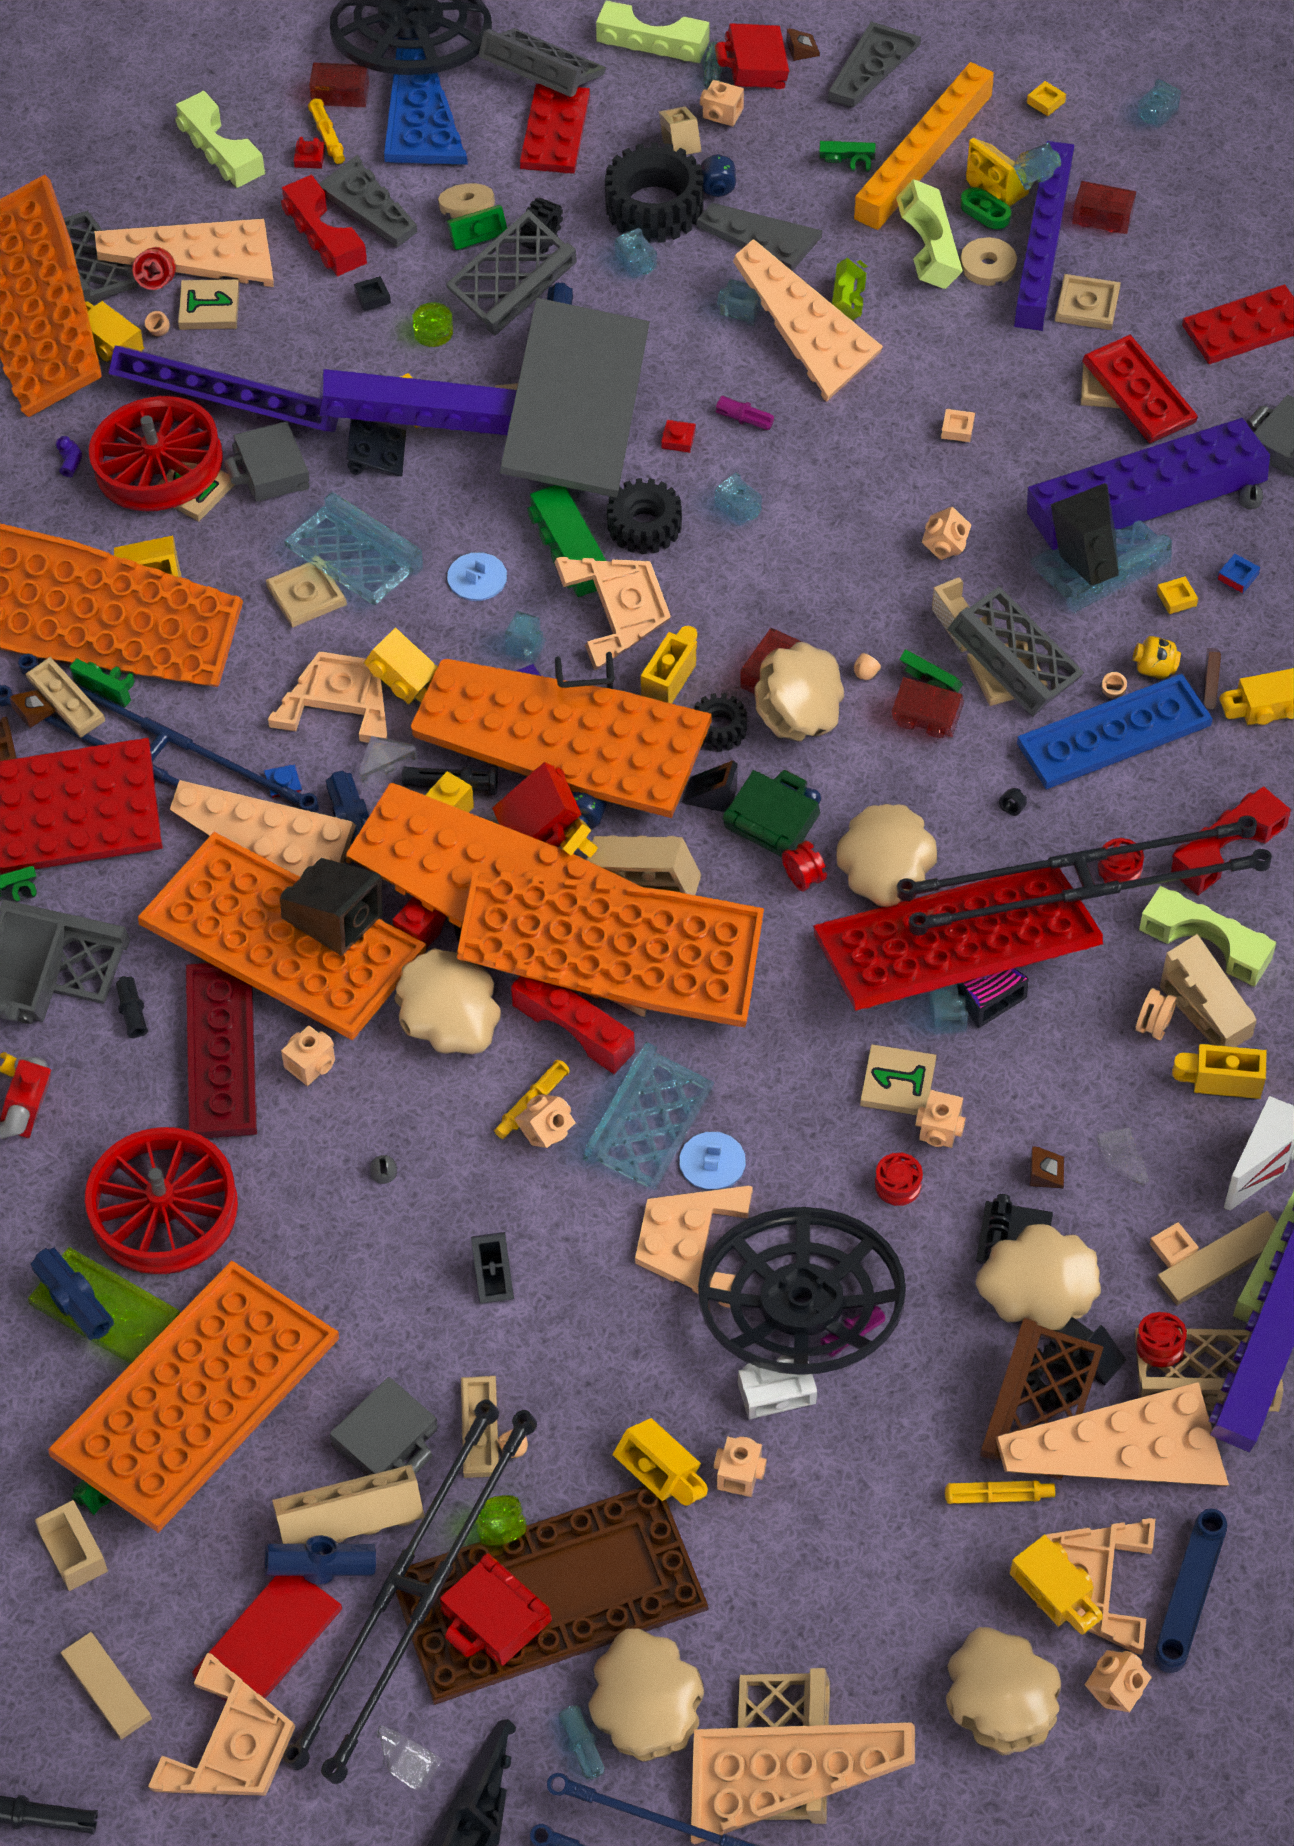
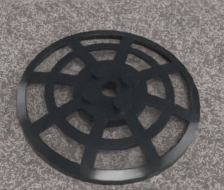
[330,0,492,75]
[698,1207,906,1375]

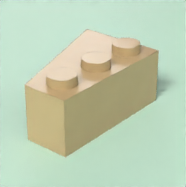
[587,835,701,895]
[1160,934,1257,1047]

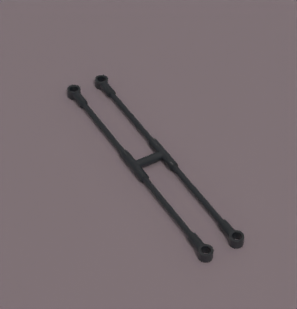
[897,816,1272,936]
[283,1399,537,1784]

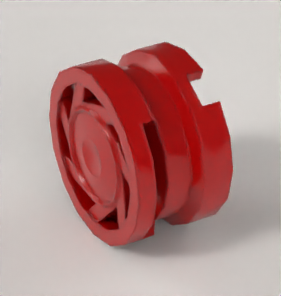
[132,247,176,290]
[1097,838,1144,883]
[782,840,827,892]
[875,1152,923,1206]
[1136,1312,1187,1368]

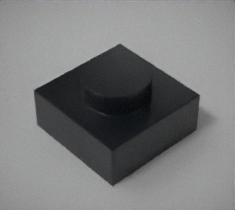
[354,276,391,311]

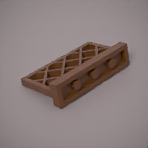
[980,1318,1104,1481]

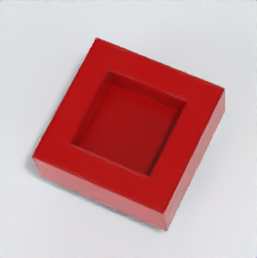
[661,420,696,453]

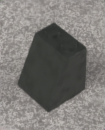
[1051,483,1119,586]
[280,858,383,956]

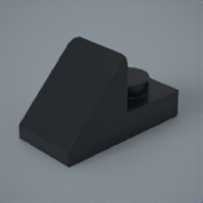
[1050,1317,1126,1385]

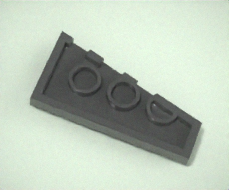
[828,21,921,108]
[319,155,417,248]
[697,203,822,271]

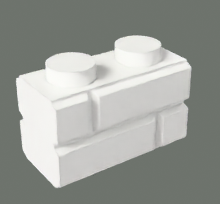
[738,1355,817,1420]

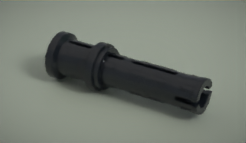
[402,765,498,795]
[0,1795,98,1835]

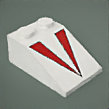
[1224,1096,1294,1210]

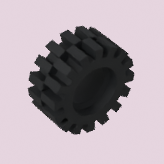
[520,197,563,254]
[694,693,747,752]
[1025,1344,1088,1411]

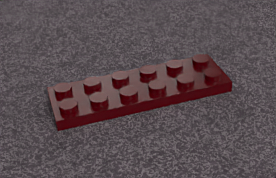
[186,963,257,1138]

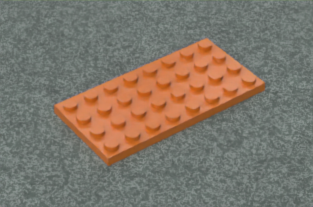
[138,832,426,1041]
[48,1260,339,1533]

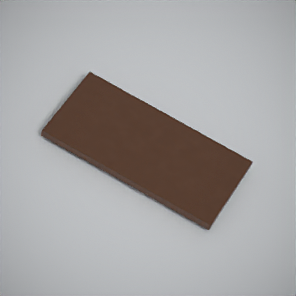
[389,1486,708,1705]

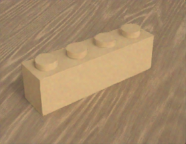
[272,1465,424,1544]

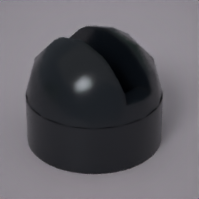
[999,788,1027,816]

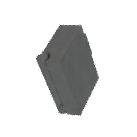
[1246,394,1294,478]
[224,421,310,502]
[330,1376,437,1476]

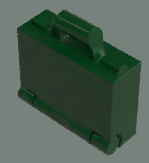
[722,770,821,857]

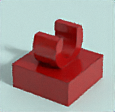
[294,137,325,169]

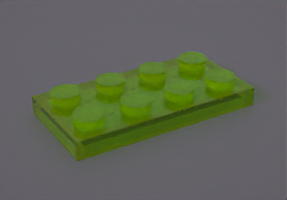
[28,1247,180,1364]

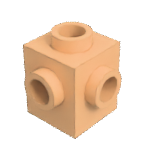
[700,80,744,127]
[922,507,971,560]
[281,1025,335,1086]
[915,1090,966,1148]
[514,1094,575,1148]
[714,1437,767,1497]
[1085,1650,1152,1712]

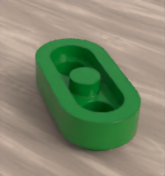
[960,187,1011,229]

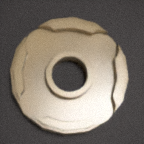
[438,183,495,218]
[960,237,1017,286]

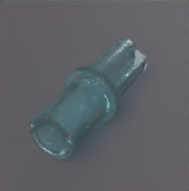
[702,42,724,88]
[558,1705,605,1780]

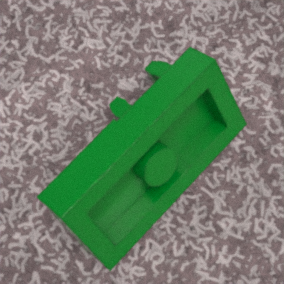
[819,141,876,172]
[447,205,507,250]
[899,649,963,703]
[69,658,135,708]
[0,866,37,902]

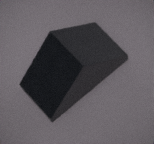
[682,760,738,812]
[471,1232,514,1304]

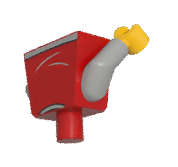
[0,1052,52,1139]

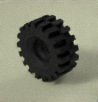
[607,478,682,554]

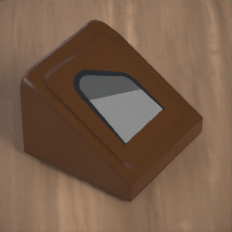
[786,28,820,61]
[9,690,55,728]
[1030,1146,1064,1189]

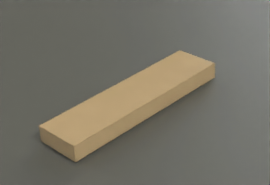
[1157,1211,1277,1306]

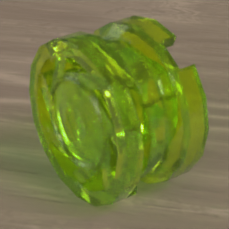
[412,302,453,347]
[475,1495,527,1545]

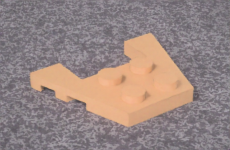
[554,557,671,670]
[268,651,388,745]
[635,1186,753,1308]
[1037,1518,1156,1655]
[148,1653,295,1796]

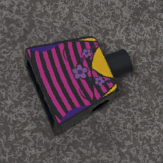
[952,968,1029,1028]

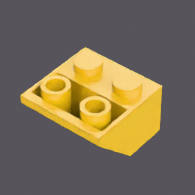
[966,138,1031,207]
[114,535,181,577]

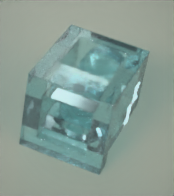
[1137,79,1181,129]
[1013,143,1061,190]
[615,228,657,278]
[717,279,762,326]
[715,472,762,526]
[505,611,546,664]
[929,984,968,1034]

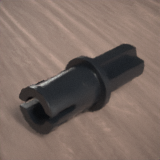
[116,976,148,1038]

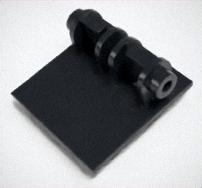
[347,419,406,476]
[976,1194,1053,1263]

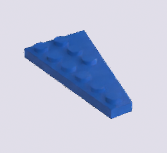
[384,37,468,165]

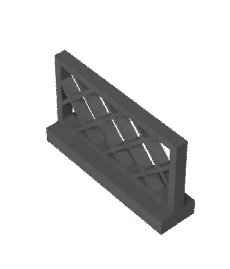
[478,28,606,97]
[446,210,577,336]
[63,211,140,303]
[947,586,1084,717]
[0,899,131,1004]

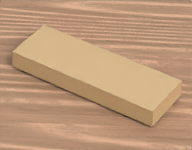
[26,657,105,738]
[461,1376,499,1478]
[61,1632,152,1740]

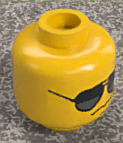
[1132,636,1181,680]

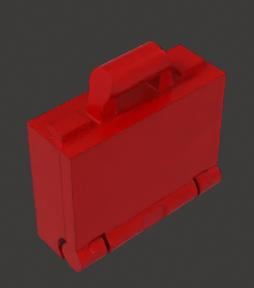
[715,23,789,89]
[492,762,582,847]
[439,1554,552,1667]

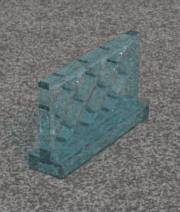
[284,492,423,606]
[1031,520,1172,613]
[583,1042,714,1191]

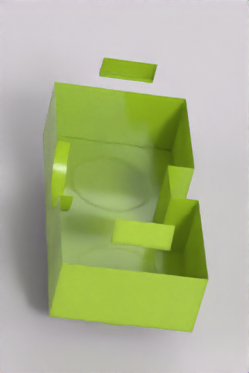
[832,258,868,321]

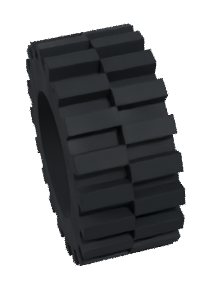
[605,142,703,243]

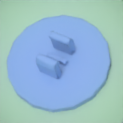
[447,553,507,601]
[680,1132,746,1191]

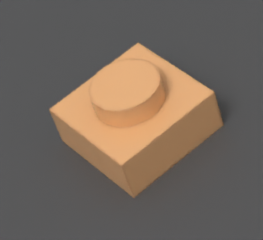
[941,409,975,442]
[1149,1222,1199,1268]

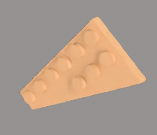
[94,219,274,287]
[733,239,883,402]
[170,780,356,877]
[995,1382,1229,1486]
[691,1722,915,1845]

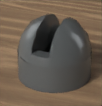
[1238,484,1263,509]
[370,1155,397,1184]

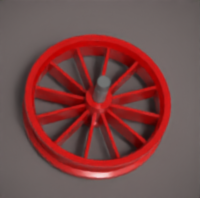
[89,396,223,511]
[85,1127,238,1274]

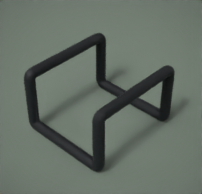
[555,652,615,689]

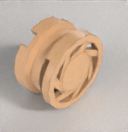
[1135,988,1177,1040]

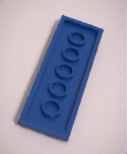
[1017,674,1213,790]

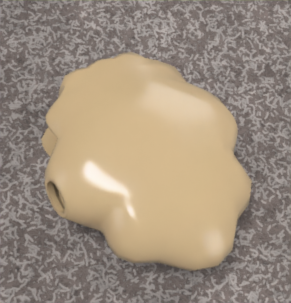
[754,642,844,741]
[837,804,937,907]
[395,948,501,1055]
[975,1224,1101,1332]
[946,1627,1061,1756]
[588,1629,704,1762]

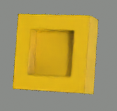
[1027,81,1066,116]
[1157,576,1198,614]

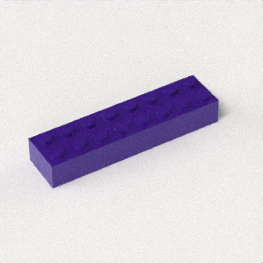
[1027,418,1270,551]

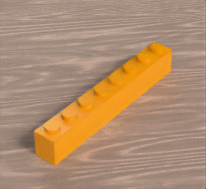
[854,62,994,230]

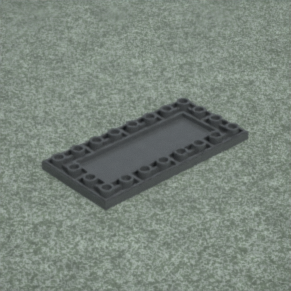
[500,297,650,498]

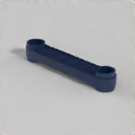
[1154,1508,1227,1673]

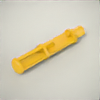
[308,98,345,164]
[494,1060,570,1139]
[944,1480,1055,1504]

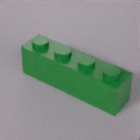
[527,485,606,597]

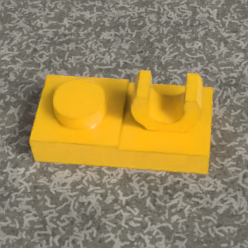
[560,817,598,858]

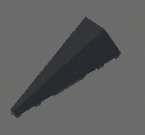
[427,1719,516,1846]

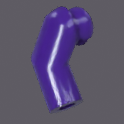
[55,436,82,478]

